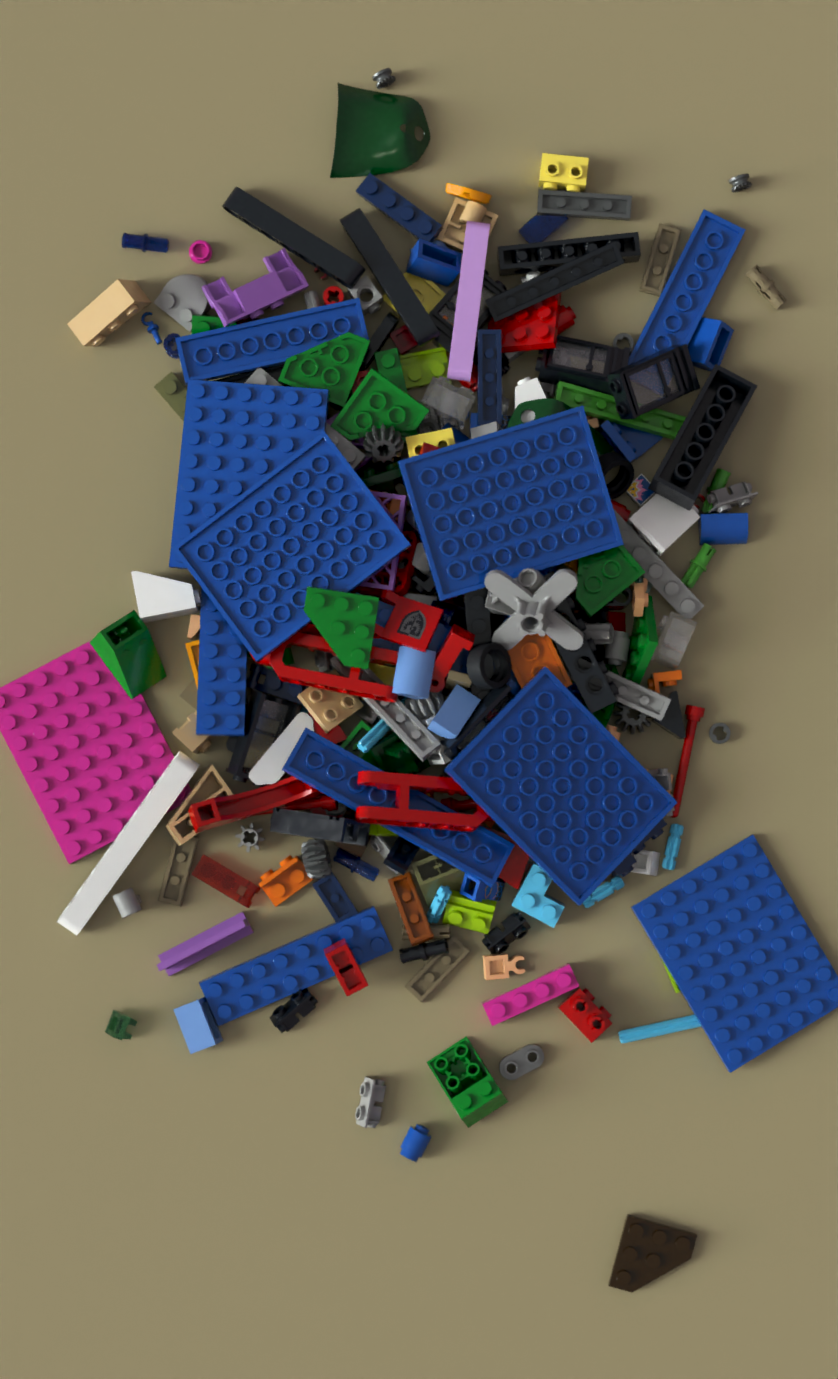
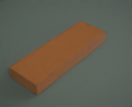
[388,872,434,946]

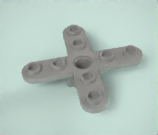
[484,569,584,650]

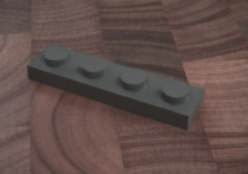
[537,189,632,221]

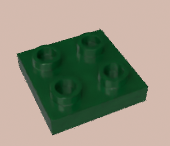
[356,457,402,494]
[370,732,430,774]

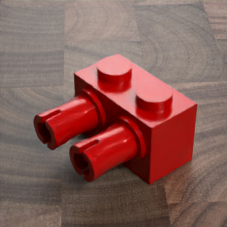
[558,987,612,1043]

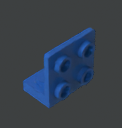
[598,420,663,463]

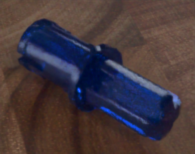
[122,233,169,253]
[333,848,380,881]

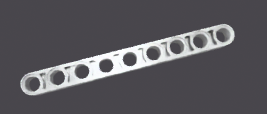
[57,751,199,935]

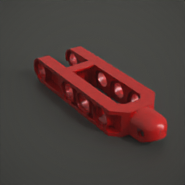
[250,632,398,703]
[356,771,494,832]

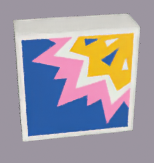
[626,473,655,507]

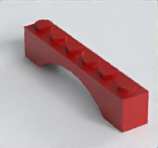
[188,776,324,834]

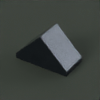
[652,691,686,739]

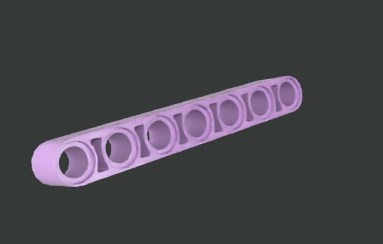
[447,221,490,382]

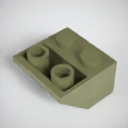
[411,855,472,908]

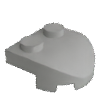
[154,274,211,332]

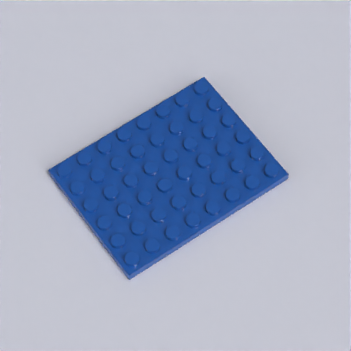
[169,379,330,569]
[398,405,624,601]
[172,431,411,662]
[444,667,678,906]
[631,835,838,1073]

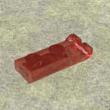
[191,854,261,908]

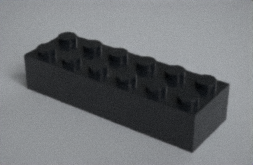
[648,364,757,511]

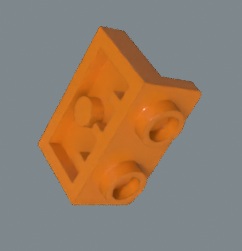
[258,855,314,907]

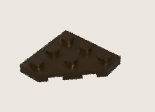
[608,1215,697,1292]

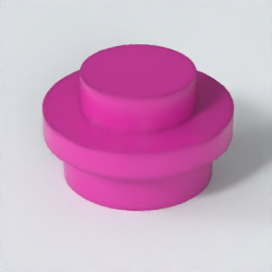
[189,240,212,264]

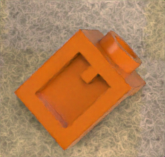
[648,670,682,693]

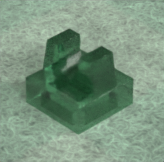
[105,1010,137,1040]

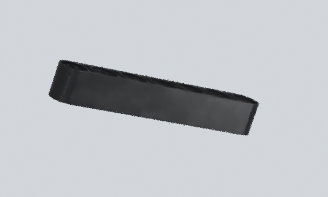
[222,187,366,289]
[340,208,440,348]

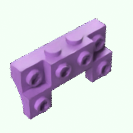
[201,248,309,327]

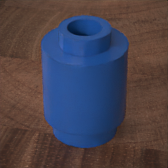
[400,1124,432,1162]

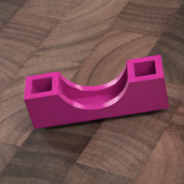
[482,963,579,1026]

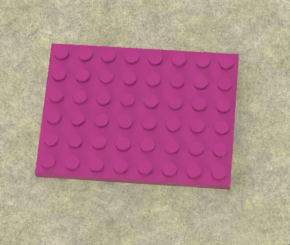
[0,641,192,864]

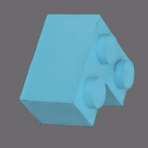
[511,861,565,928]

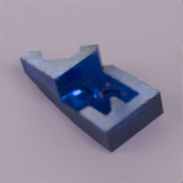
[518,215,569,243]

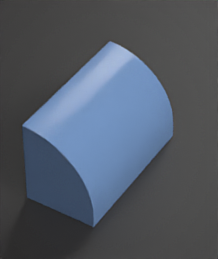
[392,646,436,699]
[427,684,481,739]
[173,997,223,1054]

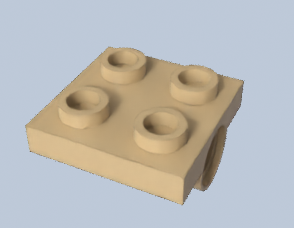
[437,197,499,252]
[297,669,364,734]

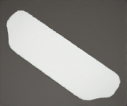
[249,712,314,785]

